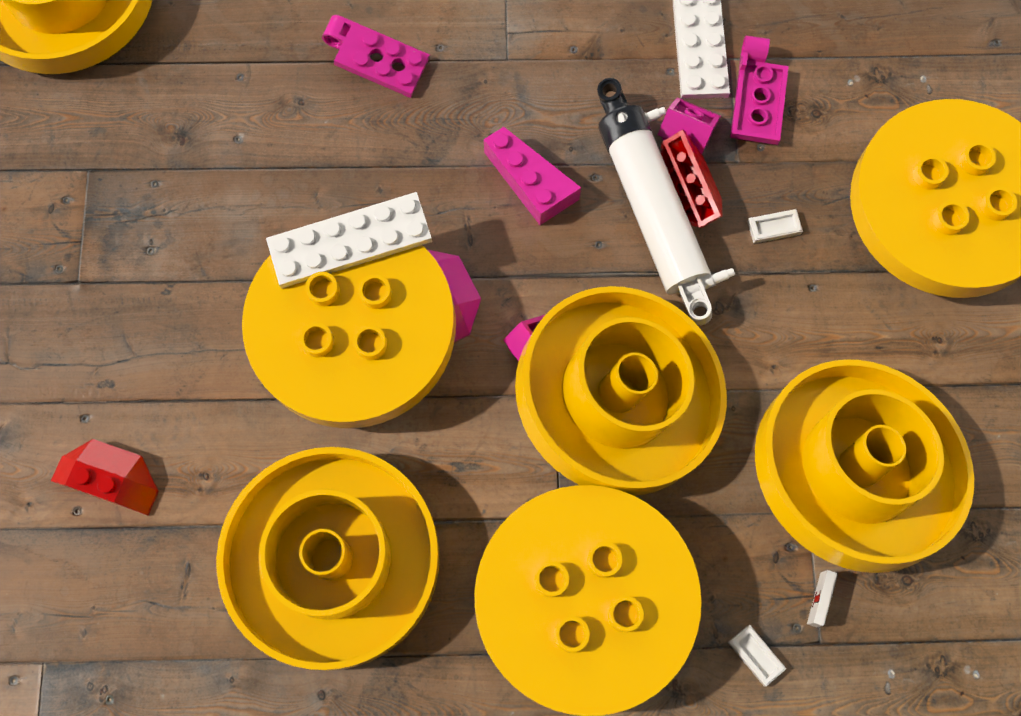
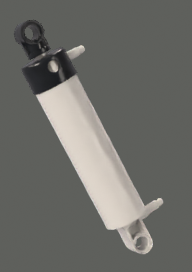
[597,78,735,325]

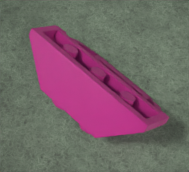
[428,250,481,342]

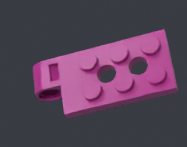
[322,15,429,98]
[730,35,789,145]

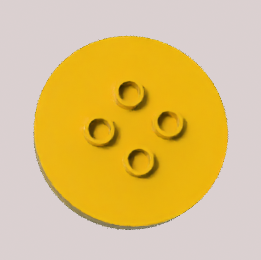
[0,0,152,74]
[850,99,1021,298]
[242,245,456,428]
[515,286,727,496]
[755,359,974,573]
[216,447,440,671]
[475,485,701,716]

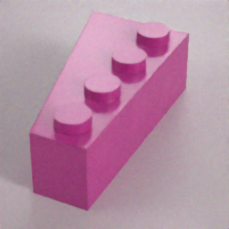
[484,127,581,225]

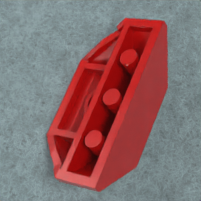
[660,130,723,228]
[51,439,159,516]

